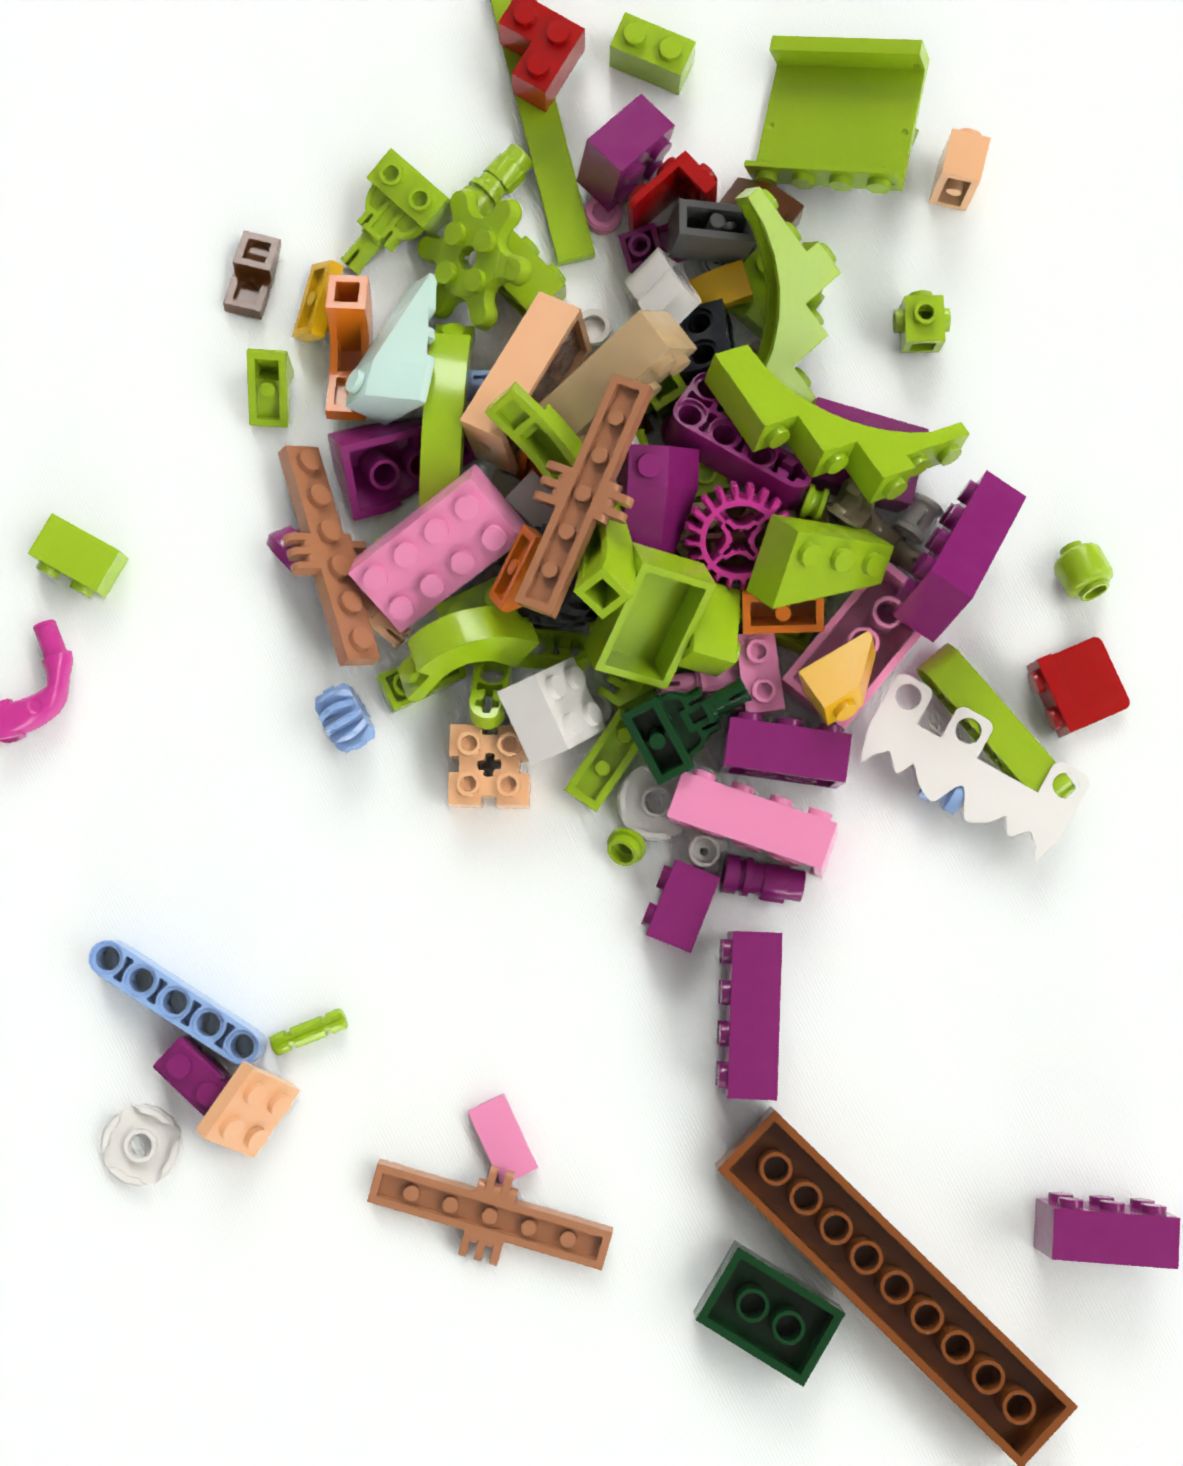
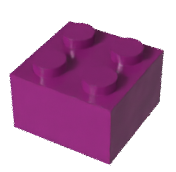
[576,93,675,212]

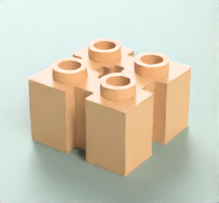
[448,724,531,809]

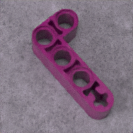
[666,372,812,510]

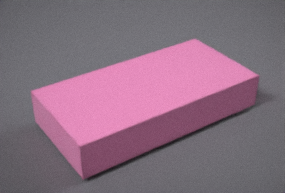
[467,1093,538,1184]

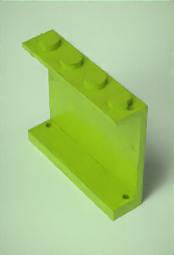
[744,35,930,194]

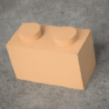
[929,128,991,211]

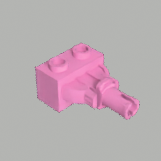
[658,633,786,717]

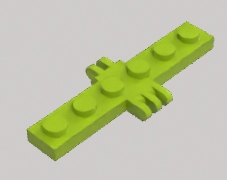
[564,666,693,812]

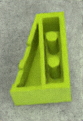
[746,514,894,609]

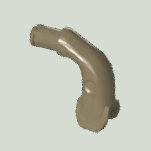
[825,478,922,577]

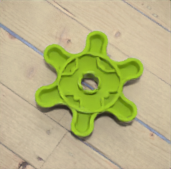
[417,189,532,331]

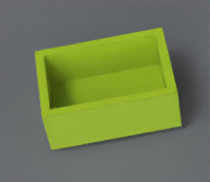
[584,542,717,690]

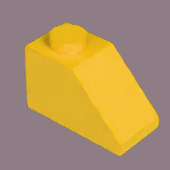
[798,630,876,726]

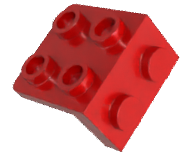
[627,150,718,231]
[1026,637,1130,738]

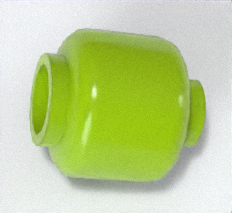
[1054,540,1113,601]

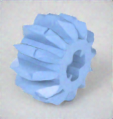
[315,683,375,753]

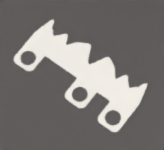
[861,673,1090,861]

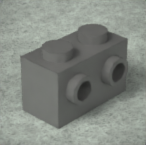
[668,198,756,264]

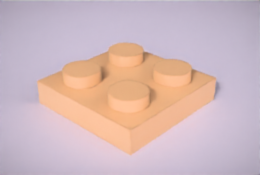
[195,1061,301,1158]

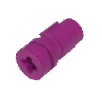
[720,853,806,904]

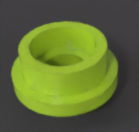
[607,828,646,866]

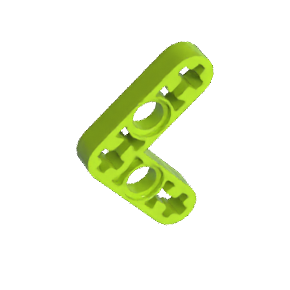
[469,628,591,730]

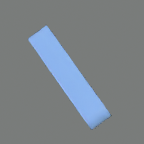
[89,940,266,1065]

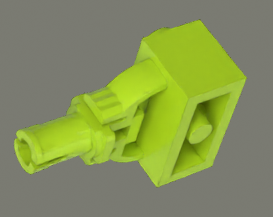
[340,148,452,275]

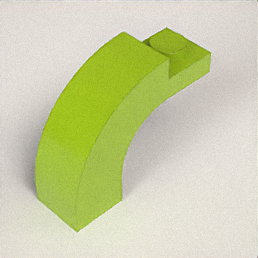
[397,606,539,702]

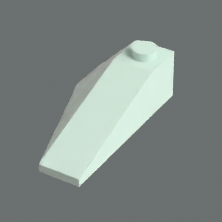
[345,273,437,425]

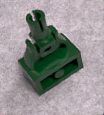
[620,677,752,786]

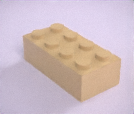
[539,310,698,443]

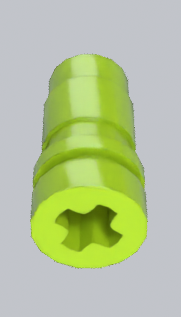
[462,144,533,217]

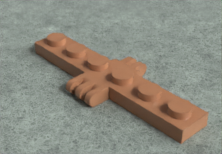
[514,374,654,619]
[278,445,381,666]
[367,1159,614,1271]

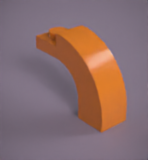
[325,274,373,421]

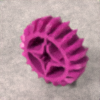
[684,481,790,591]

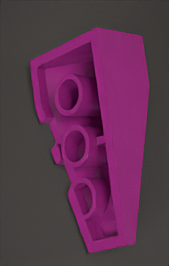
[327,417,477,521]
[618,444,700,554]

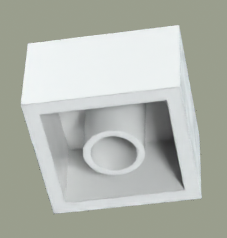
[497,657,606,765]

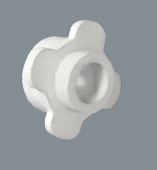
[681,831,726,874]

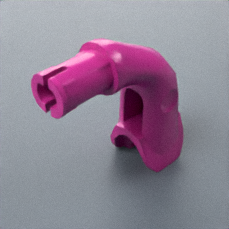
[0,619,74,743]

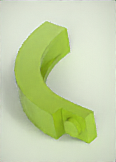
[419,323,475,507]
[484,381,636,620]

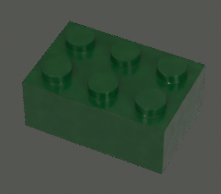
[693,1240,846,1387]

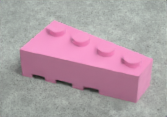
[667,768,838,878]

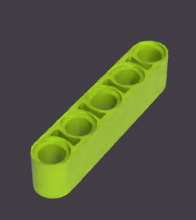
[916,643,1076,799]

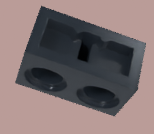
[679,298,736,383]

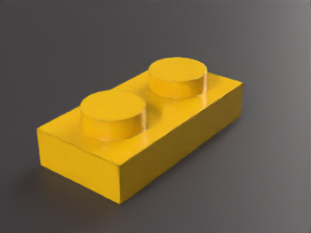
[292,260,344,343]

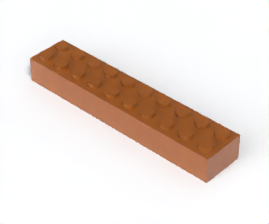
[715,1106,1078,1466]

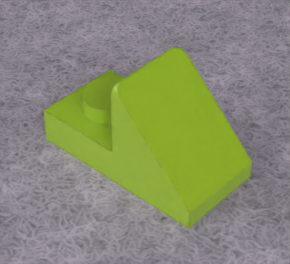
[246,348,294,428]

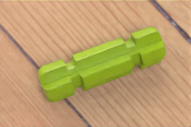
[269,1008,348,1055]

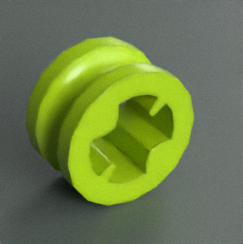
[799,483,830,521]

